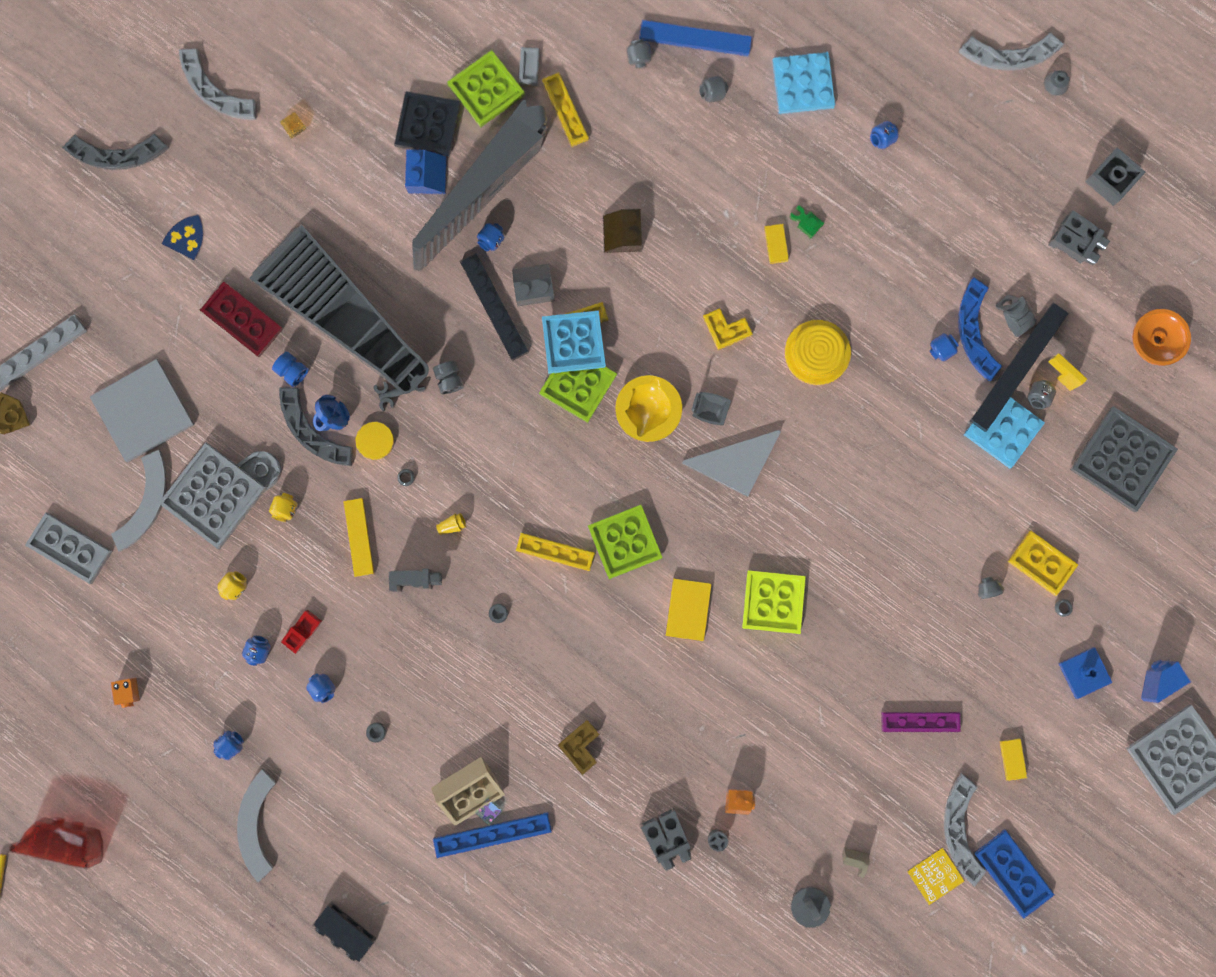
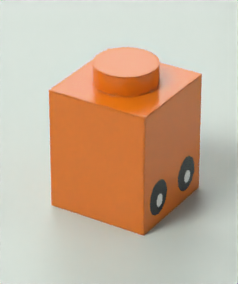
[111,678,140,708]

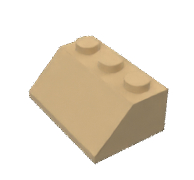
[431,757,505,826]

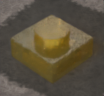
[280,112,306,139]

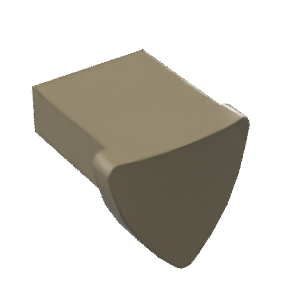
[842,847,870,878]

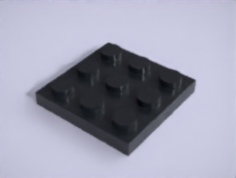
[394,91,461,157]

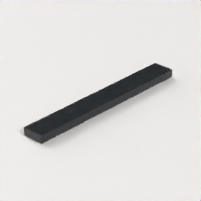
[970,302,1069,432]

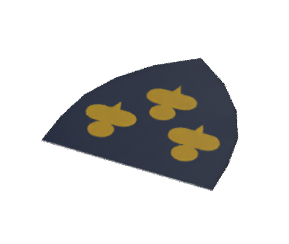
[161,215,203,260]

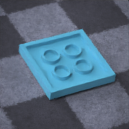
[772,52,835,114]
[542,311,606,374]
[964,397,1045,469]

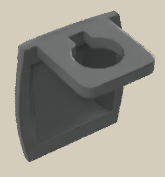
[995,295,1036,337]
[691,392,731,426]

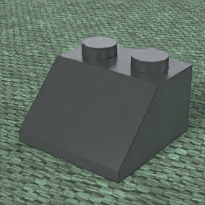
[512,264,555,306]

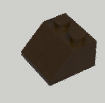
[603,209,642,253]

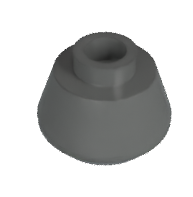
[1044,70,1070,96]
[978,576,1005,599]

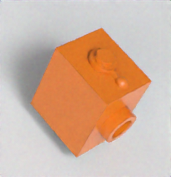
[725,789,755,815]

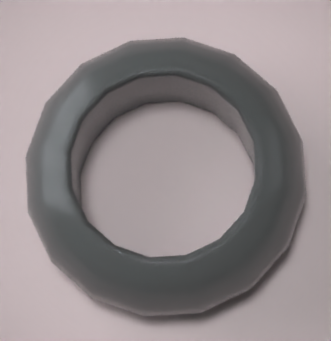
[397,469,415,486]
[1055,599,1073,617]

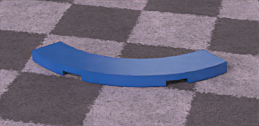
[958,277,1002,382]

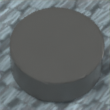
[488,604,508,623]
[366,723,387,743]

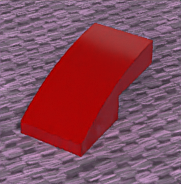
[281,610,323,654]

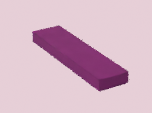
[881,712,961,732]

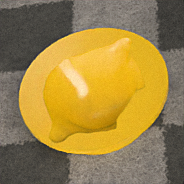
[785,320,851,385]
[615,375,682,442]

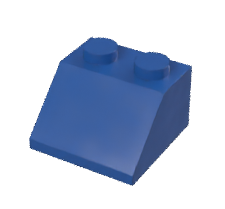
[405,150,447,194]
[1141,660,1191,703]

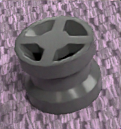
[708,829,728,852]

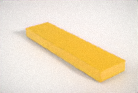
[542,72,589,147]
[343,498,374,577]
[516,533,595,572]

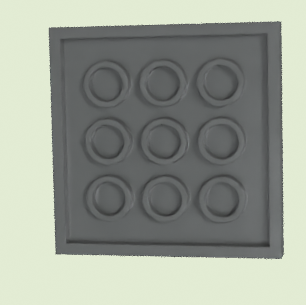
[1070,406,1178,513]

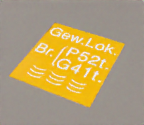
[907,848,965,905]

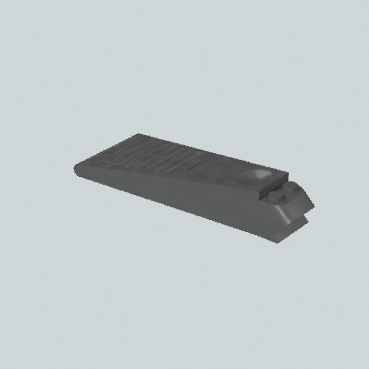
[412,100,548,271]
[249,224,429,394]

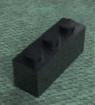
[313,902,377,962]

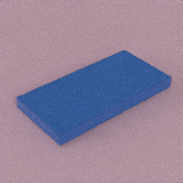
[974,829,1055,919]

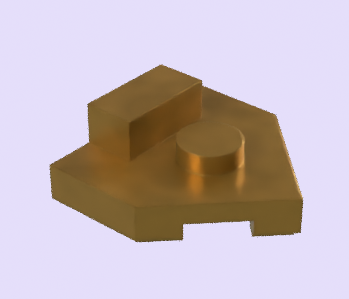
[0,392,31,435]

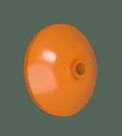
[1132,309,1191,366]

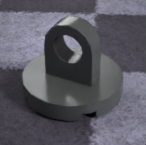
[790,886,830,928]

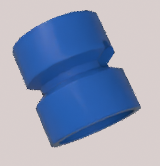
[272,351,309,387]

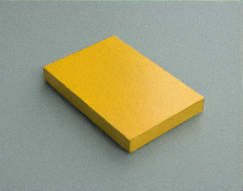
[1008,530,1079,596]
[665,578,711,641]

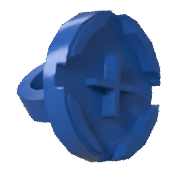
[313,394,350,431]

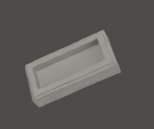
[519,47,540,86]

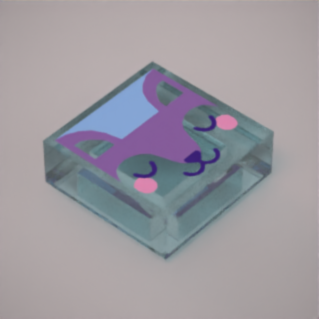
[475,798,503,826]

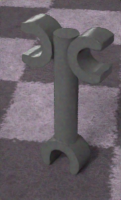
[374,380,426,411]

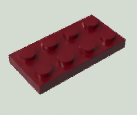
[200,281,283,358]

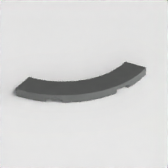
[62,134,169,170]
[279,387,353,466]

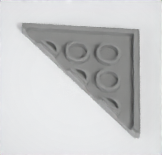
[682,430,781,497]

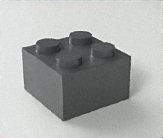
[1085,148,1146,206]

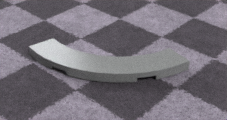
[959,33,1064,70]
[179,49,256,120]
[111,450,167,552]
[237,769,277,882]
[944,774,987,887]

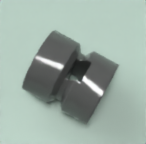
[433,361,464,395]

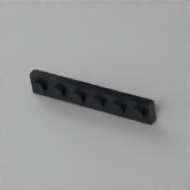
[460,253,529,361]

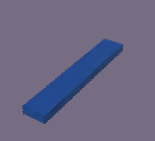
[639,20,752,57]
[433,812,552,858]

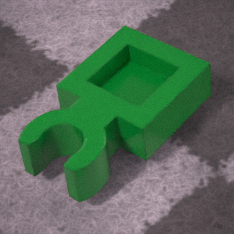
[789,205,824,239]

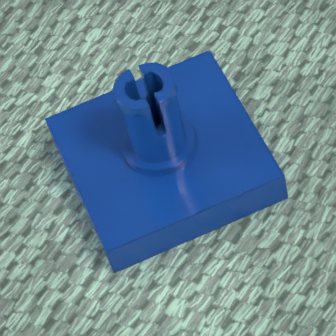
[1058,647,1113,699]

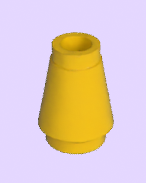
[436,513,466,535]

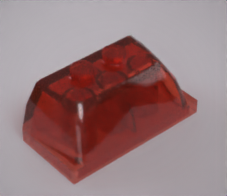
[9,817,103,869]

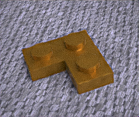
[557,720,600,775]

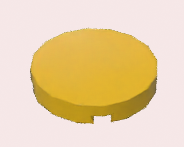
[355,422,394,460]

